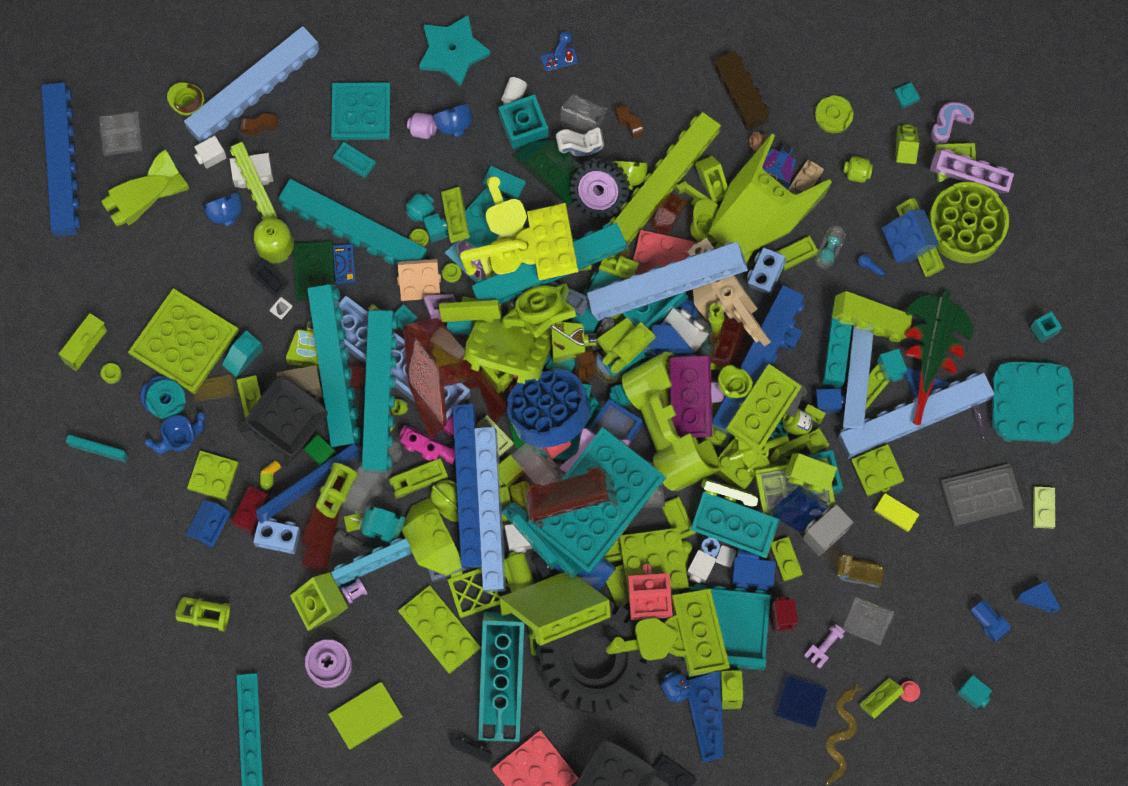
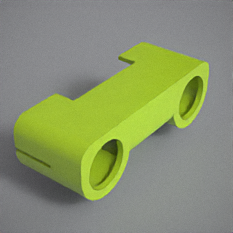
[622,352,721,491]

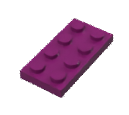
[670,356,713,438]

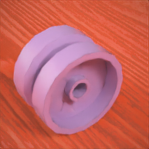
[305,640,352,688]

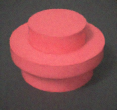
[900,681,920,702]

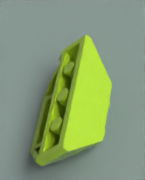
[402,498,462,576]

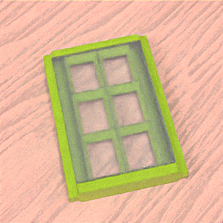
[755,458,835,517]

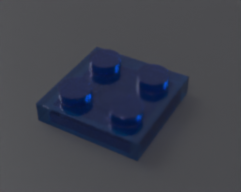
[770,485,828,532]
[775,677,827,729]

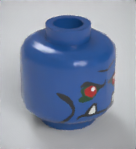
[661,672,691,704]

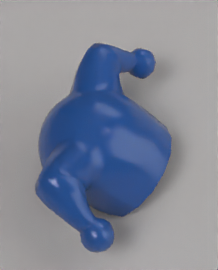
[145,412,206,455]

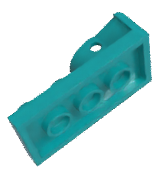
[691,492,780,558]

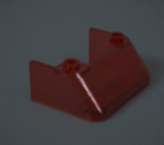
[526,467,618,528]

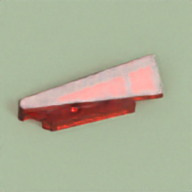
[301,477,345,574]

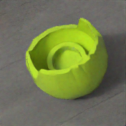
[718,365,753,398]

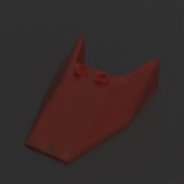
[403,318,508,438]

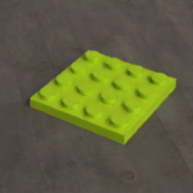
[128,288,239,395]

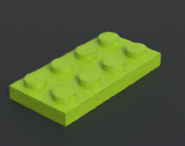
[725,364,802,452]
[398,586,481,675]

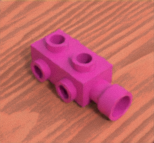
[399,425,456,464]

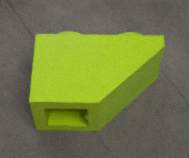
[895,124,919,164]

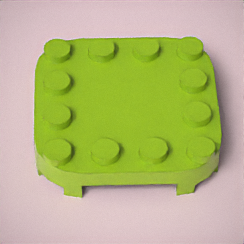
[463,317,552,384]

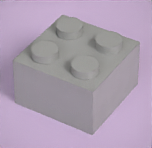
[803,504,853,556]

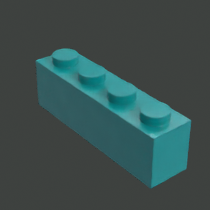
[822,306,852,388]

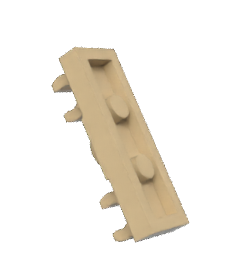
[788,159,824,195]

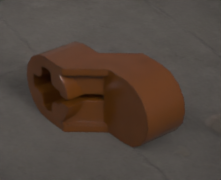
[615,104,644,138]
[239,113,279,136]
[573,351,597,383]

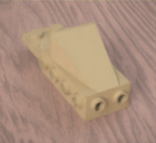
[687,238,771,347]

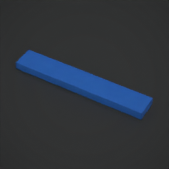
[256,444,359,524]

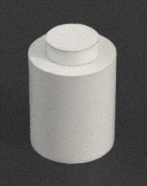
[501,77,527,105]

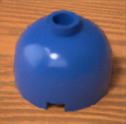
[433,104,473,138]
[202,192,243,226]

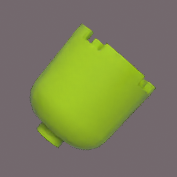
[254,218,294,263]

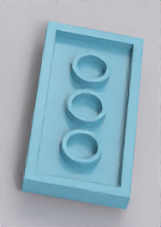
[331,538,412,587]

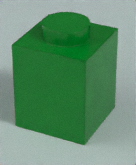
[304,435,336,466]

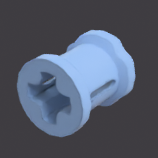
[701,537,720,557]

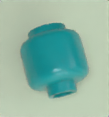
[406,193,435,222]

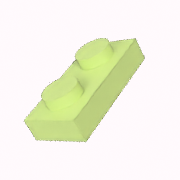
[1033,487,1055,529]

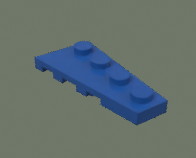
[688,671,724,762]

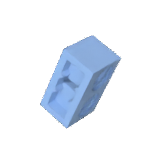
[746,247,787,296]
[253,518,300,554]

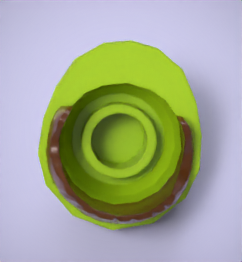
[167,83,204,116]

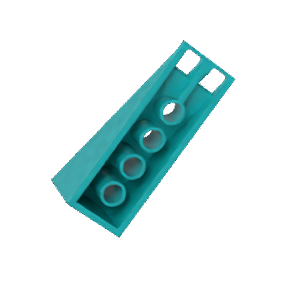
[478,611,525,742]

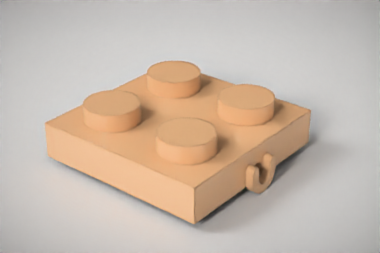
[397,259,441,301]

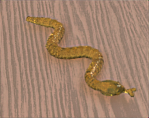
[825,684,862,786]

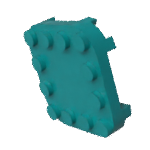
[991,362,1074,444]

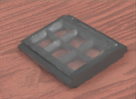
[940,464,1024,527]

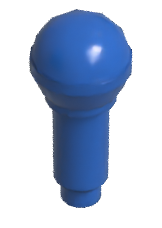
[554,31,572,59]
[858,254,885,277]

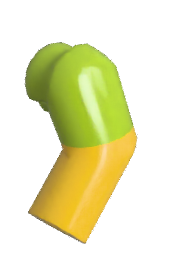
[260,461,281,490]

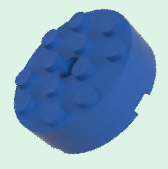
[507,368,590,448]

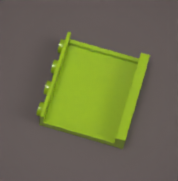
[500,572,611,646]

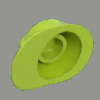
[690,199,718,243]
[430,480,459,522]

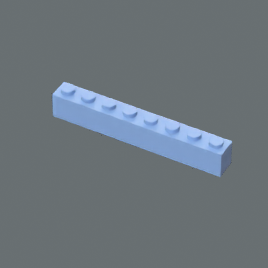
[184,26,319,143]
[587,242,748,321]
[838,373,994,459]
[474,427,506,592]

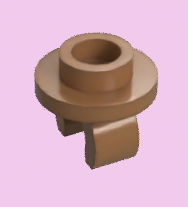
[749,132,769,151]

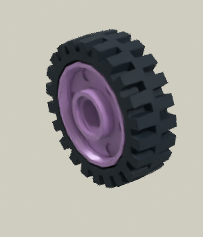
[570,158,630,218]

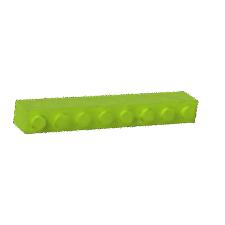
[609,112,721,246]

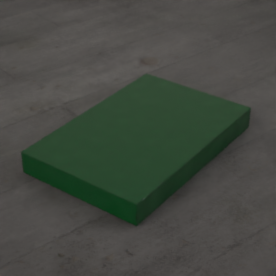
[294,241,335,301]

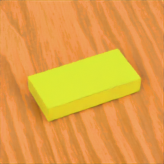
[874,493,919,532]

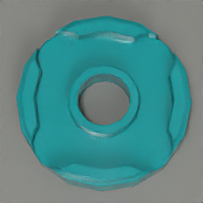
[146,380,186,419]

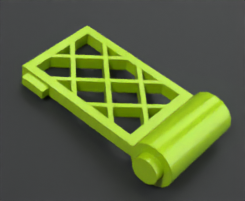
[448,551,534,618]

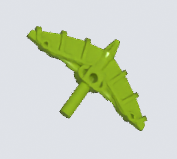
[728,400,789,496]

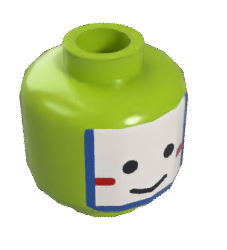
[783,408,812,437]

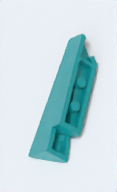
[501,502,583,579]

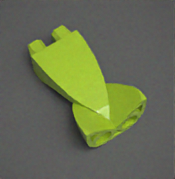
[101,150,189,227]

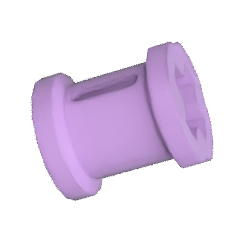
[341,578,368,604]

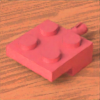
[628,564,673,620]

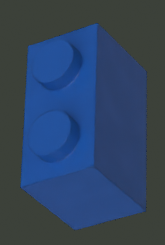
[731,557,776,591]

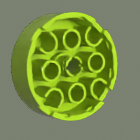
[928,182,1009,263]

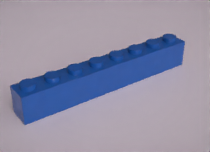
[42,82,81,237]
[712,285,805,438]
[453,404,482,569]

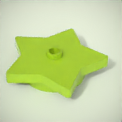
[503,284,577,338]

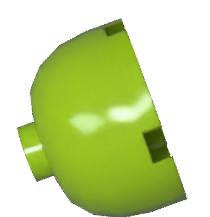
[611,161,648,190]

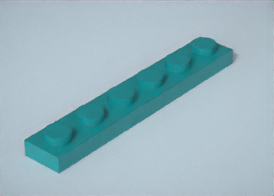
[237,673,264,786]

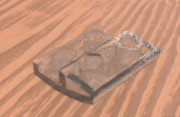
[99,112,142,156]

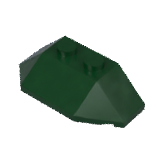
[512,140,581,208]

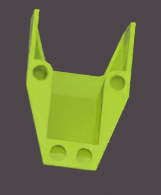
[708,133,832,255]

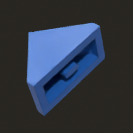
[1016,581,1060,614]

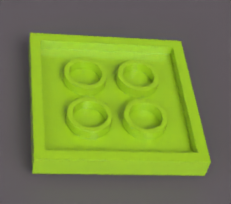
[619,528,689,597]

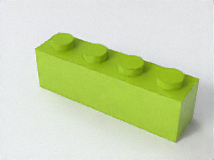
[832,291,912,342]

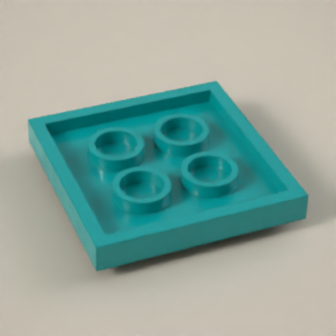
[331,83,390,140]
[464,186,530,248]

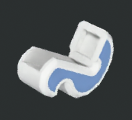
[556,127,604,156]

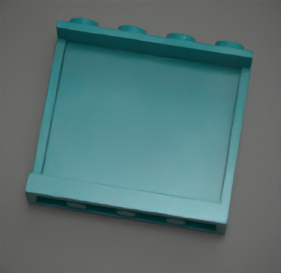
[683,584,771,671]

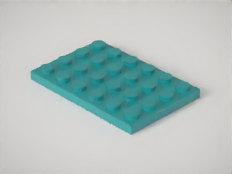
[527,427,667,574]

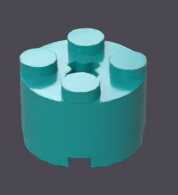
[360,506,406,544]

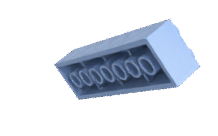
[339,296,471,425]

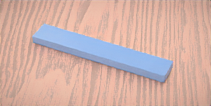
[843,326,873,429]

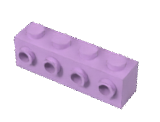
[930,149,1014,194]

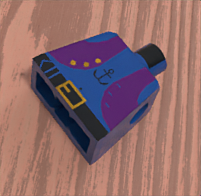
[762,144,796,190]

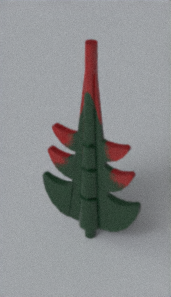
[905,290,973,425]

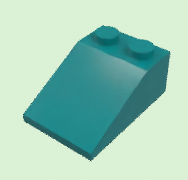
[622,265,689,329]

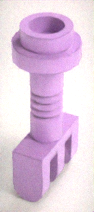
[804,624,845,669]

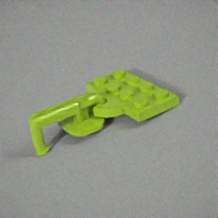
[606,589,730,677]

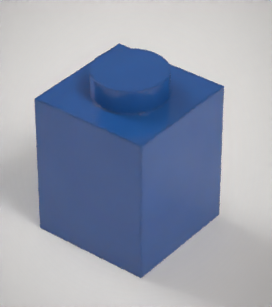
[814,389,845,414]

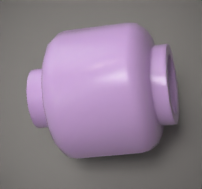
[407,112,437,139]

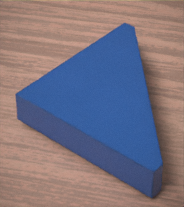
[904,367,950,398]

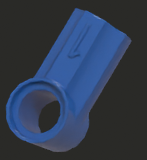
[970,599,1011,642]

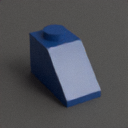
[650,323,694,355]

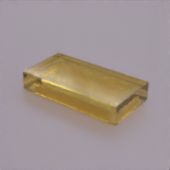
[194,375,235,402]

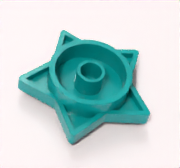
[419,16,490,86]

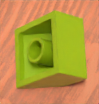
[290,572,348,631]

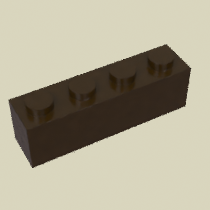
[713,51,770,132]

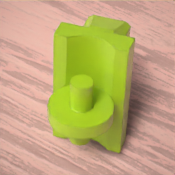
[599,254,639,280]

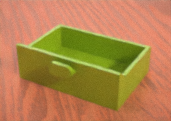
[59,313,107,371]

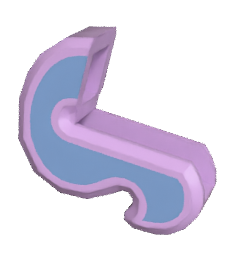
[931,102,974,144]

